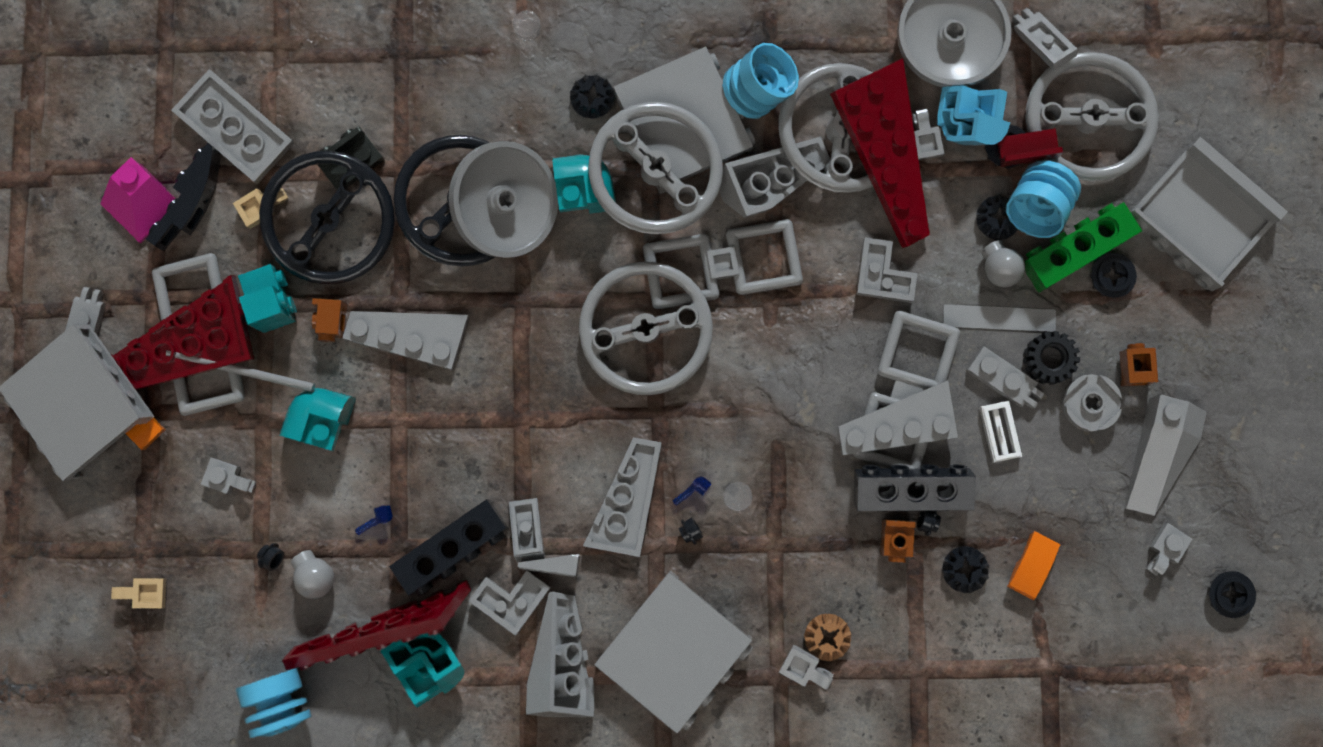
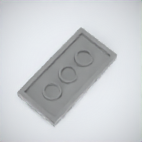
[171,69,295,184]

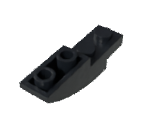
[146,143,221,251]

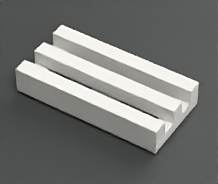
[979,401,1022,463]

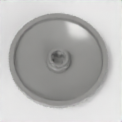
[897,0,1011,87]
[449,141,558,258]

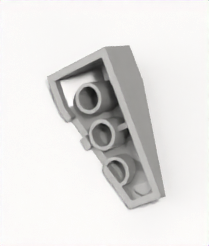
[719,136,830,218]
[1124,395,1207,516]
[526,592,594,717]

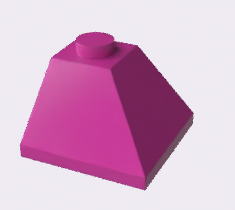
[100,157,176,243]

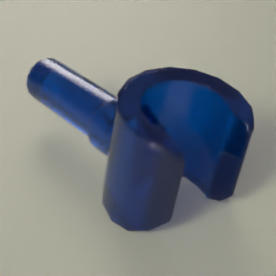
[672,476,711,506]
[355,505,393,535]

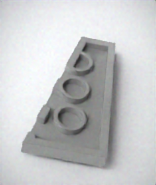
[342,311,469,371]
[837,380,958,455]
[583,437,662,557]

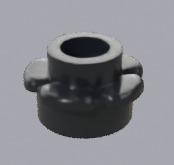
[917,511,941,536]
[678,517,703,545]
[257,543,284,571]

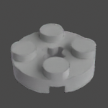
[1061,374,1122,432]

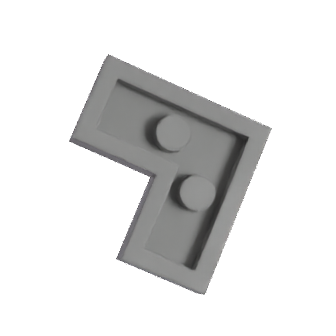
[856,238,918,303]
[469,570,551,636]

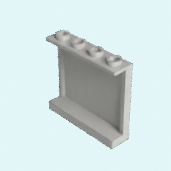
[613,47,755,194]
[1130,137,1288,292]
[0,324,154,481]
[594,570,753,733]

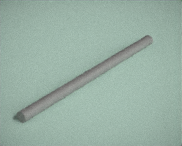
[166,350,315,392]

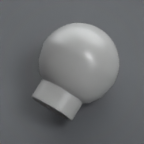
[981,240,1025,287]
[291,550,334,599]

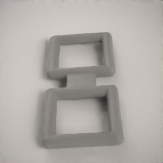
[643,219,803,309]
[152,253,245,416]
[853,311,960,469]

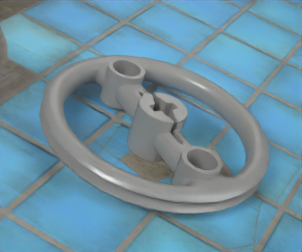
[1026,52,1159,181]
[779,63,873,193]
[588,102,723,234]
[579,262,713,395]

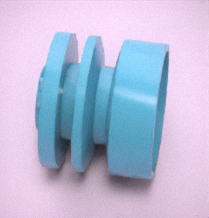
[722,43,799,119]
[1006,160,1081,238]
[235,668,312,738]

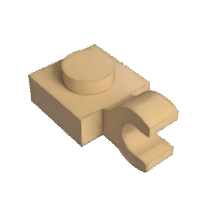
[233,188,289,229]
[111,578,166,608]

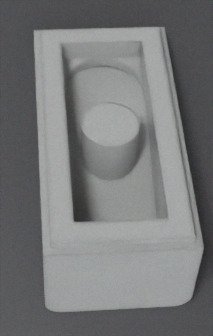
[509,498,545,563]
[517,554,580,577]

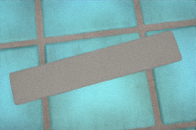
[943,305,1056,332]

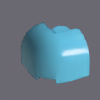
[937,85,1010,146]

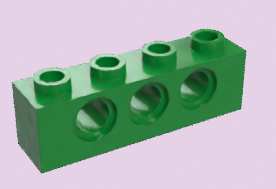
[1025,202,1142,293]

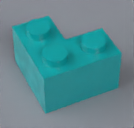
[238,264,297,333]

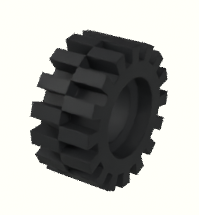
[1023,331,1080,385]

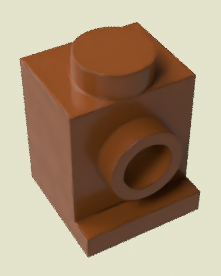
[312,298,347,342]
[1119,343,1158,387]
[880,520,916,563]

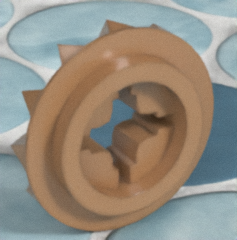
[804,614,852,661]

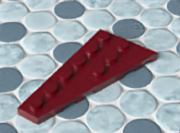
[830,58,930,248]
[111,275,255,390]
[282,580,471,671]

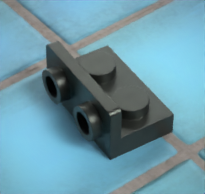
[317,127,385,190]

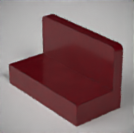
[998,128,1063,167]

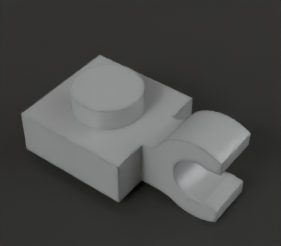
[912,109,945,161]
[201,457,257,494]
[1146,523,1193,576]
[779,644,834,690]

